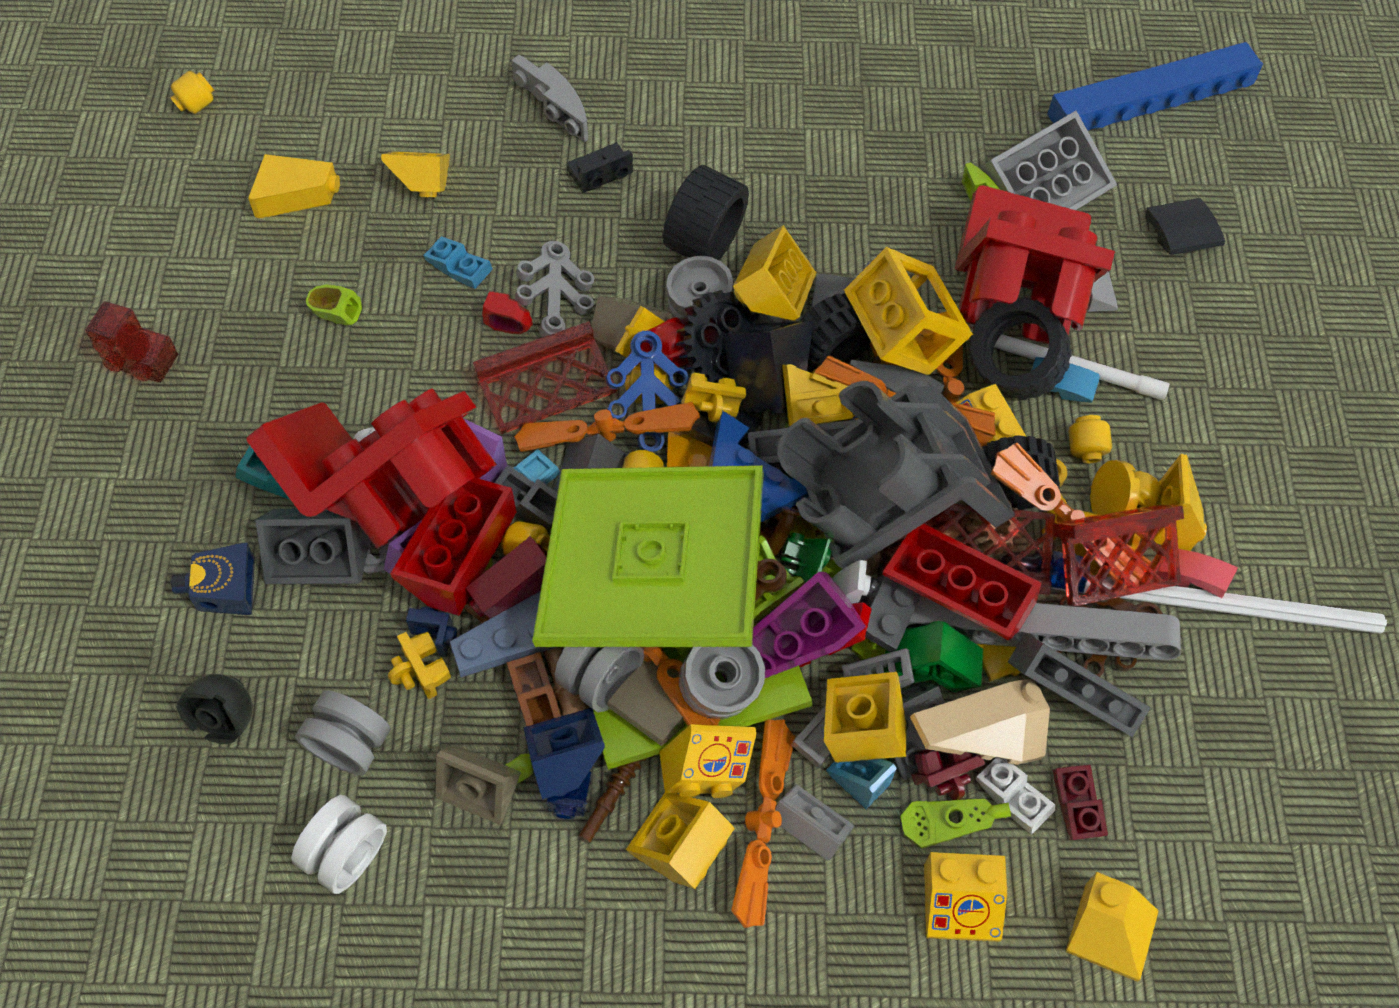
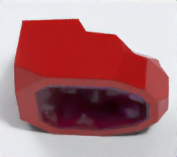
[482,291,533,334]

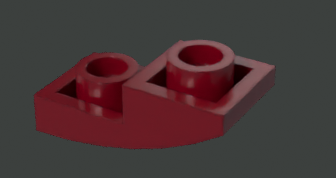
[1052,764,1108,840]

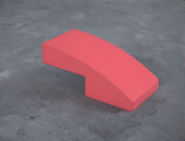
[1156,548,1238,598]

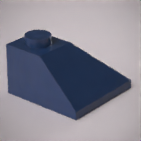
[523,708,605,799]

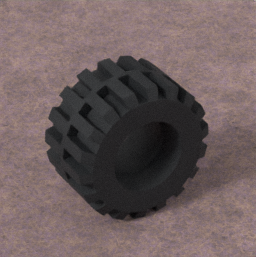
[800,293,871,370]
[982,435,1060,510]

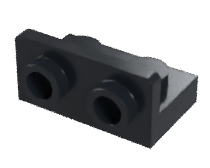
[567,142,633,193]

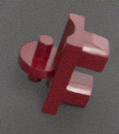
[911,749,985,800]

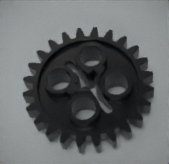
[676,290,760,383]

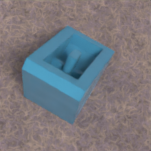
[826,759,897,809]

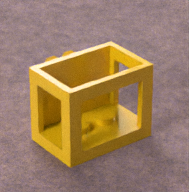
[844,247,973,375]

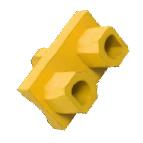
[681,373,746,422]
[388,632,451,700]

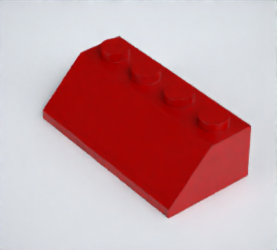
[390,477,517,616]
[882,523,1042,641]

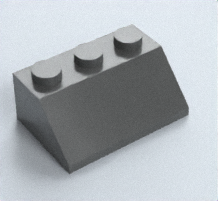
[255,508,370,584]

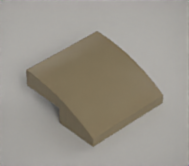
[607,659,685,746]

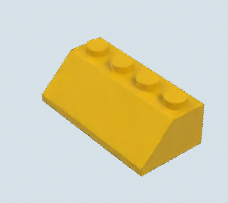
[733,225,817,321]

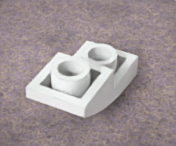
[832,560,871,604]
[976,757,1055,835]

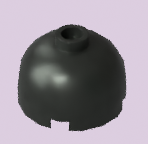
[176,674,253,744]

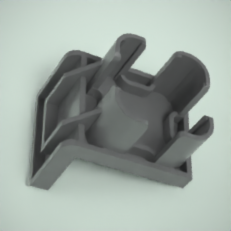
[778,381,1015,569]

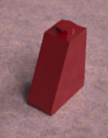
[466,536,548,618]

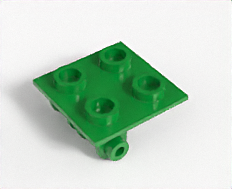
[780,532,831,584]

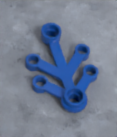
[605,331,688,453]

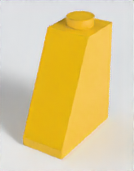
[248,154,340,218]

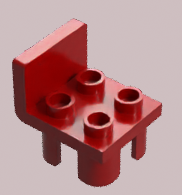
[955,185,1115,344]
[246,388,497,549]

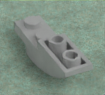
[512,54,588,143]

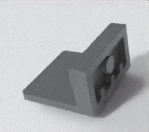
[893,682,948,779]

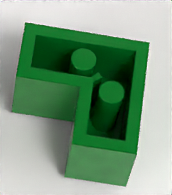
[884,621,984,692]

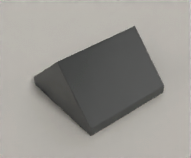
[554,434,627,492]

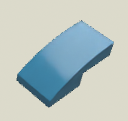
[423,236,493,289]
[1031,357,1100,403]

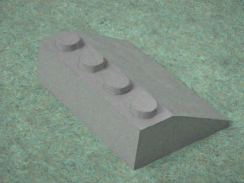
[979,111,1117,210]

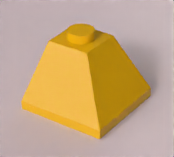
[381,151,450,197]
[1151,454,1207,551]
[1066,872,1159,982]

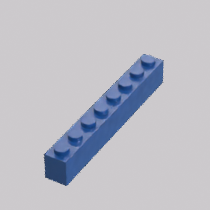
[1047,42,1263,131]

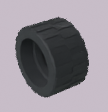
[662,165,749,260]
[969,297,1072,400]

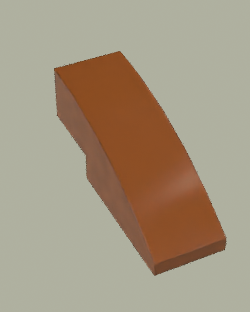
[507,652,561,727]

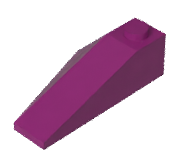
[721,572,866,679]

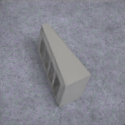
[842,648,914,688]

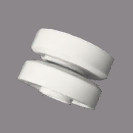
[291,795,387,894]

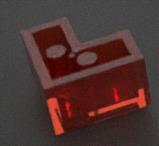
[85,301,179,383]

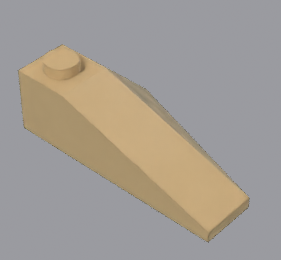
[910,678,1050,765]

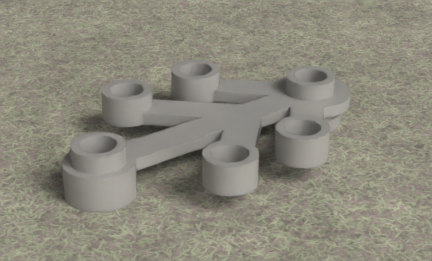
[515,241,594,342]

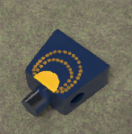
[171,543,255,615]

